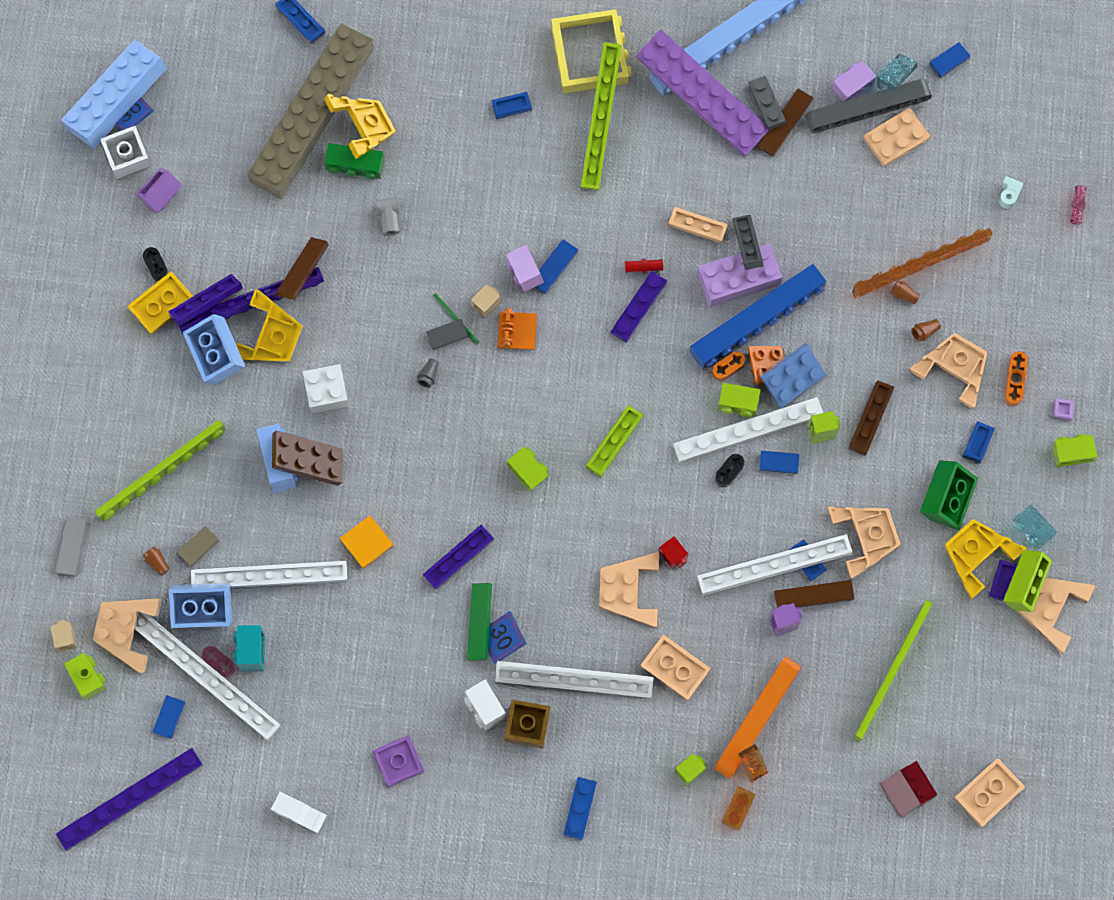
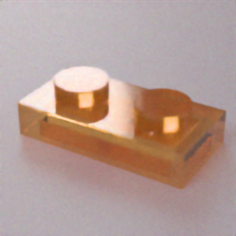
[738,744,768,783]
[721,786,756,831]

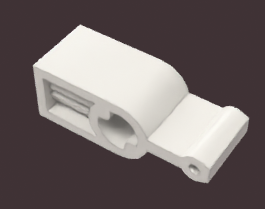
[271,792,327,833]

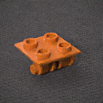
[497,308,537,350]
[748,346,784,386]

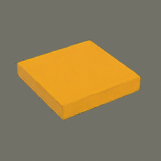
[340,515,394,569]

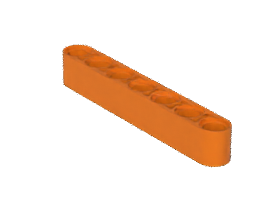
[714,656,802,779]

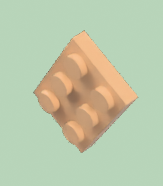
[863,107,931,167]
[640,634,711,701]
[954,758,1025,828]

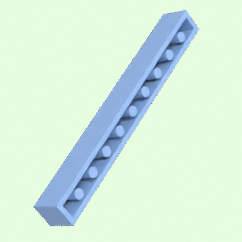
[649,0,807,96]

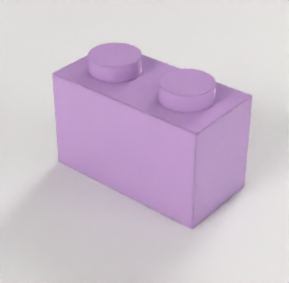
[832,61,876,101]
[506,245,544,292]

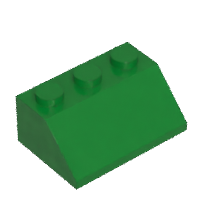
[920,460,978,530]

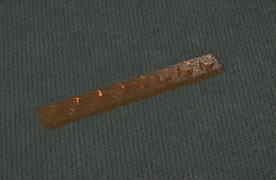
[852,228,993,299]

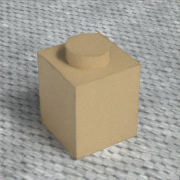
[471,284,500,318]
[50,620,77,652]

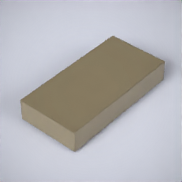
[177,526,219,567]

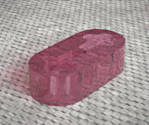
[202,646,235,677]

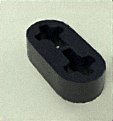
[143,247,168,282]
[715,454,745,487]

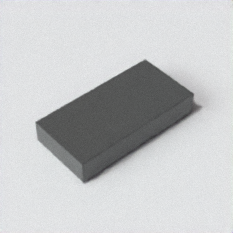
[426,319,468,350]

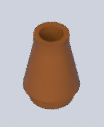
[891,280,920,305]
[911,319,941,342]
[143,546,170,576]

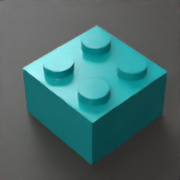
[233,625,265,672]

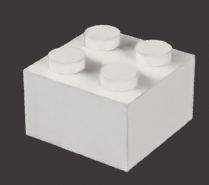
[100,126,151,179]
[303,364,349,414]
[464,680,507,732]

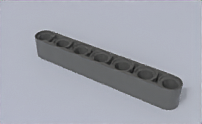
[805,79,932,133]

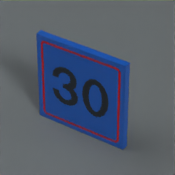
[116,97,154,130]
[488,611,527,664]

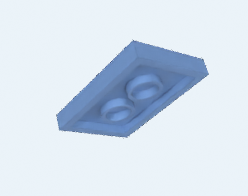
[760,344,826,408]

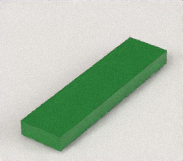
[467,583,492,661]

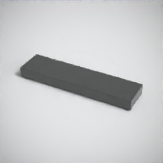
[732,215,764,270]

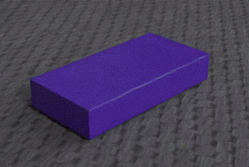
[988,559,1017,602]

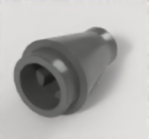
[417,358,439,388]

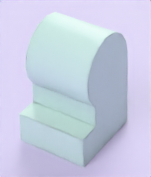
[999,176,1023,209]

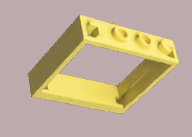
[551,9,632,94]

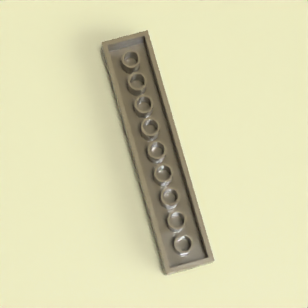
[247,23,374,199]

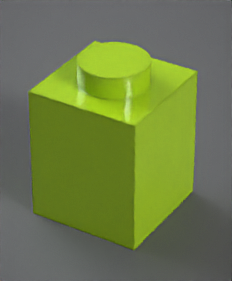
[675,753,706,786]

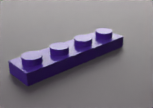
[611,271,667,343]
[168,274,243,326]
[423,524,494,590]

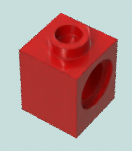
[658,536,688,570]

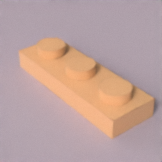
[668,207,728,243]

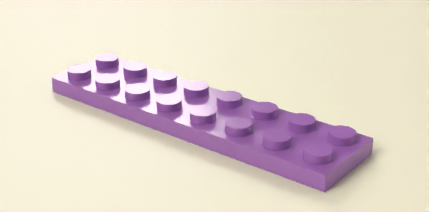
[635,29,769,156]

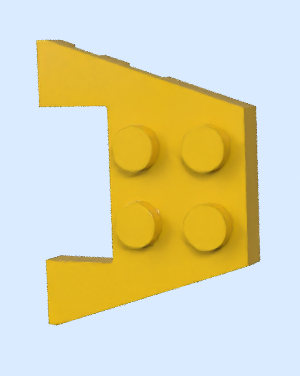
[324,94,396,159]
[235,289,303,361]
[944,519,1027,600]

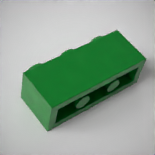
[324,143,384,180]

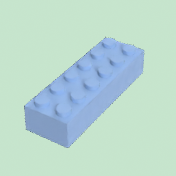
[61,40,167,149]

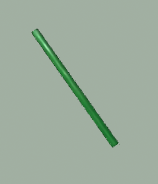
[433,293,480,344]

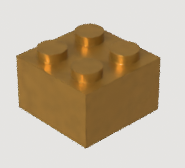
[504,700,551,749]

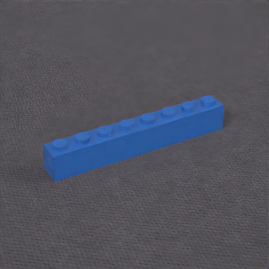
[689,264,826,369]

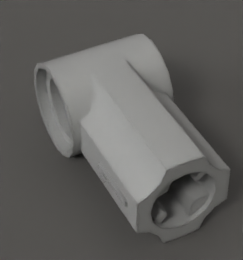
[378,197,399,236]

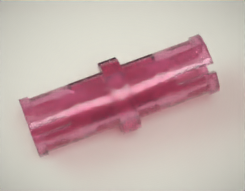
[1070,185,1087,225]

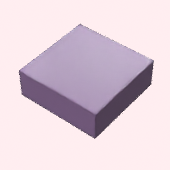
[1052,398,1074,421]

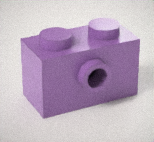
[136,168,182,213]
[769,603,802,637]

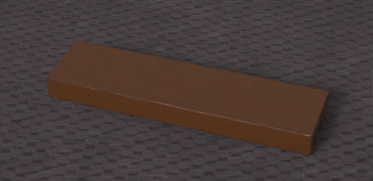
[758,88,814,157]
[277,237,329,300]
[848,380,895,456]
[774,580,855,608]

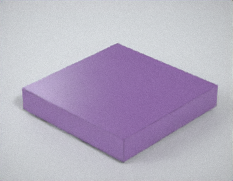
[373,735,424,788]

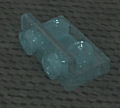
[876,53,917,90]
[1013,505,1058,549]

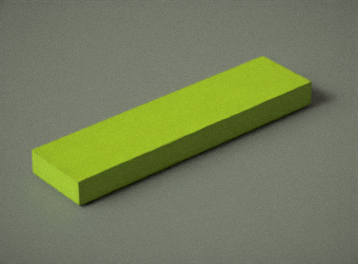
[585,405,644,478]

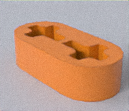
[712,352,745,381]

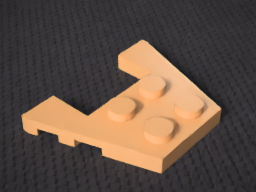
[909,333,987,409]
[827,507,901,580]
[599,552,659,628]
[1017,578,1095,654]
[93,598,162,673]

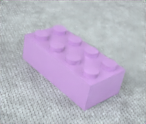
[697,243,782,307]

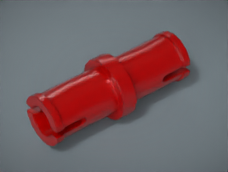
[624,258,663,274]

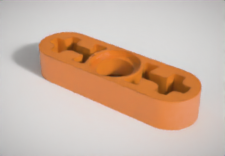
[1005,351,1028,406]

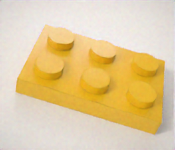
[127,271,193,336]

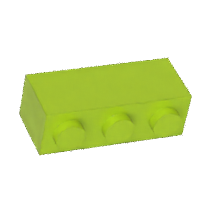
[1003,550,1052,612]

